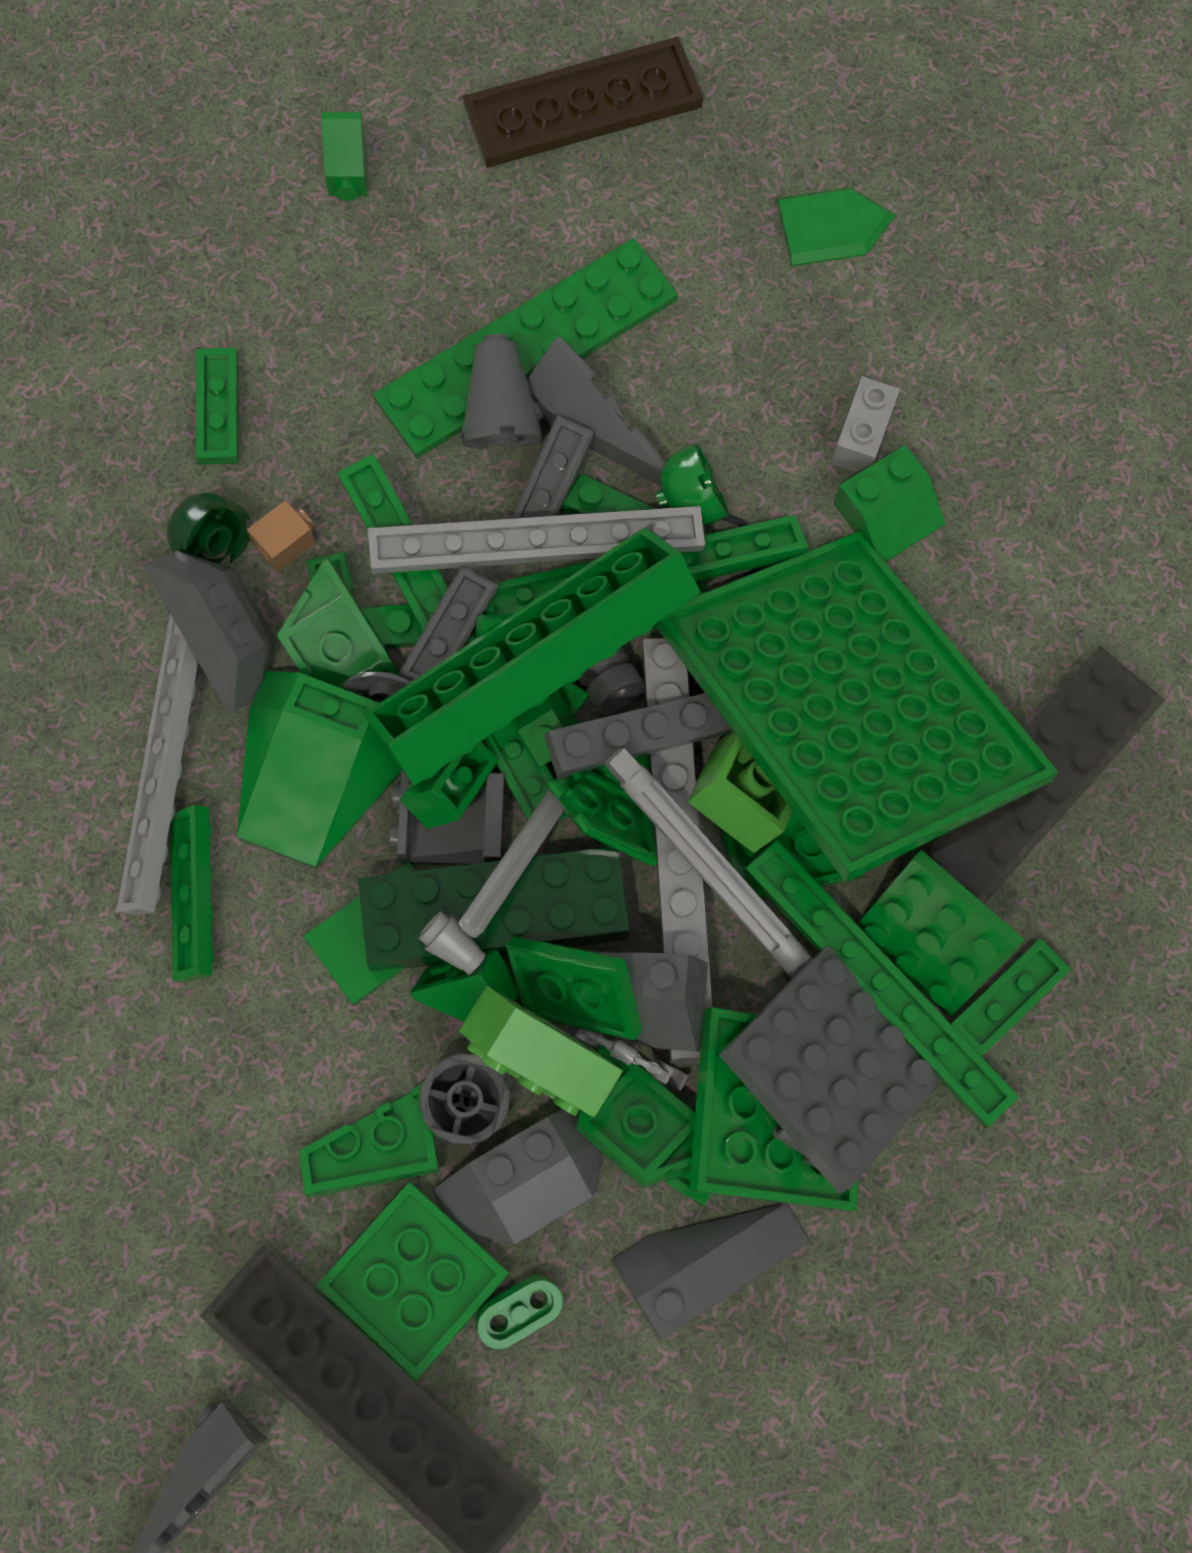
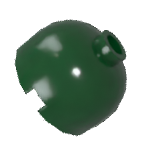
[167,493,250,564]

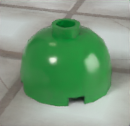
[656,443,729,527]

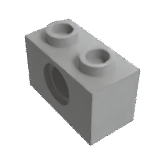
[831,376,900,473]

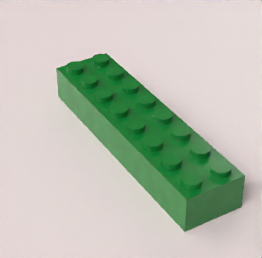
[363,527,701,786]

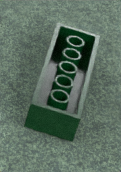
[358,847,630,972]

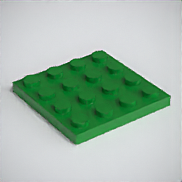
[689,1007,858,1211]

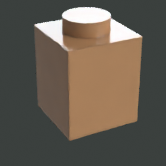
[247,500,315,573]

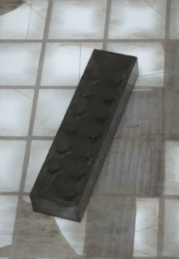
[876,646,1165,904]
[200,1244,542,1553]

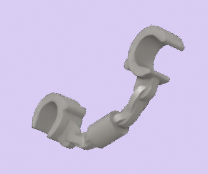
[562,1024,689,1091]

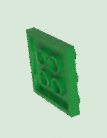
[857,850,1025,1016]
[316,1182,509,1380]

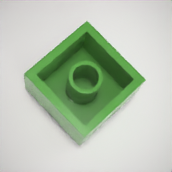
[687,730,792,853]

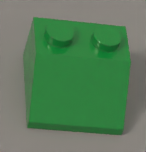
[833,445,946,562]

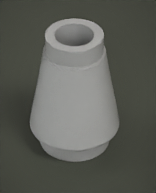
[418,911,486,975]

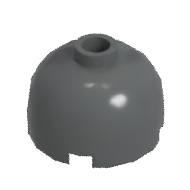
[419,1054,509,1146]

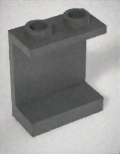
[390,771,505,865]

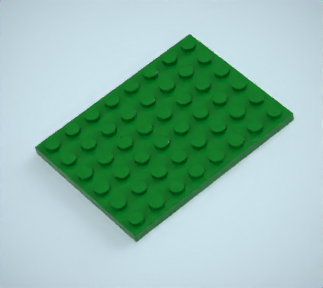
[655,531,1059,882]

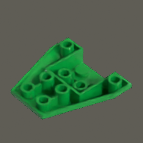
[237,671,402,869]

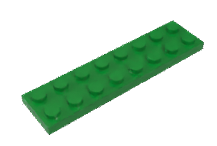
[373,238,678,459]

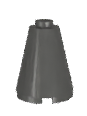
[461,334,542,449]

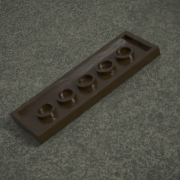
[463,37,703,168]

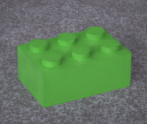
[459,986,623,1118]

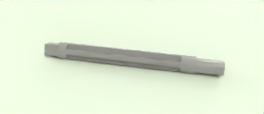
[603,748,813,978]

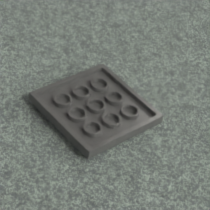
[719,946,941,1194]

